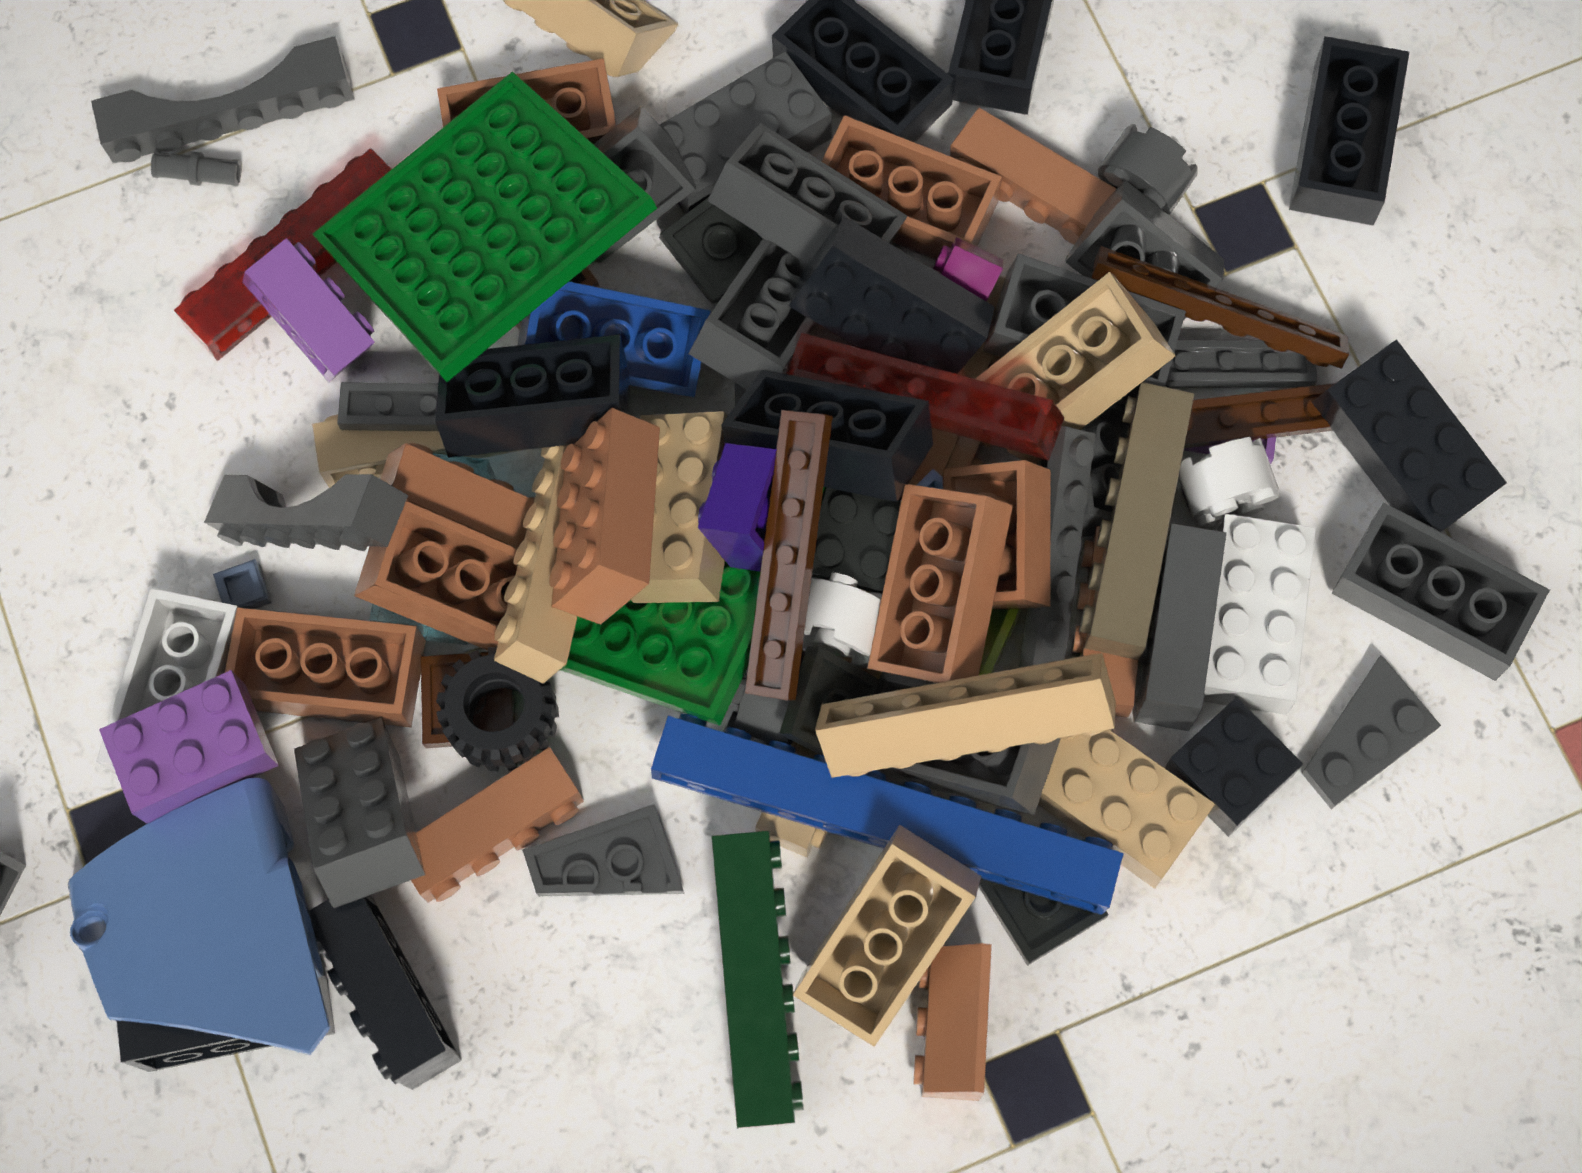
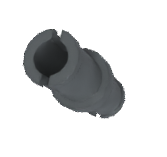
[151,151,242,187]

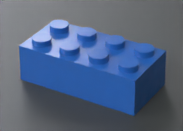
[518,282,711,398]

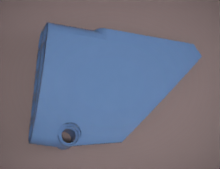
[68,778,331,1055]

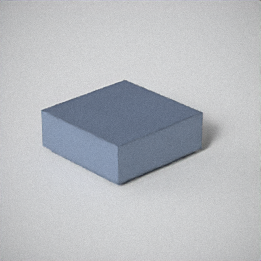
[213,559,271,609]

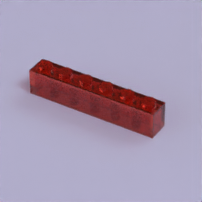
[174,148,392,362]
[786,333,1065,460]

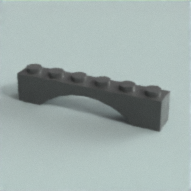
[91,36,355,164]
[204,474,408,551]

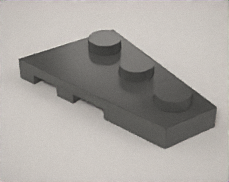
[1302,655,1441,810]
[523,804,685,897]

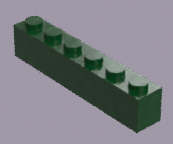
[712,831,804,1128]

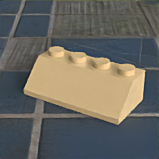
[503,0,678,77]
[968,272,1176,464]

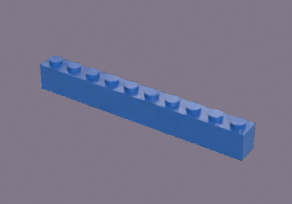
[651,714,1124,915]

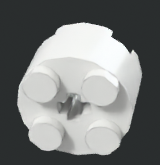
[1178,437,1279,528]
[802,573,882,668]

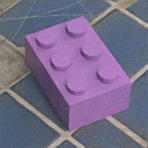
[242,238,375,383]
[99,670,279,824]

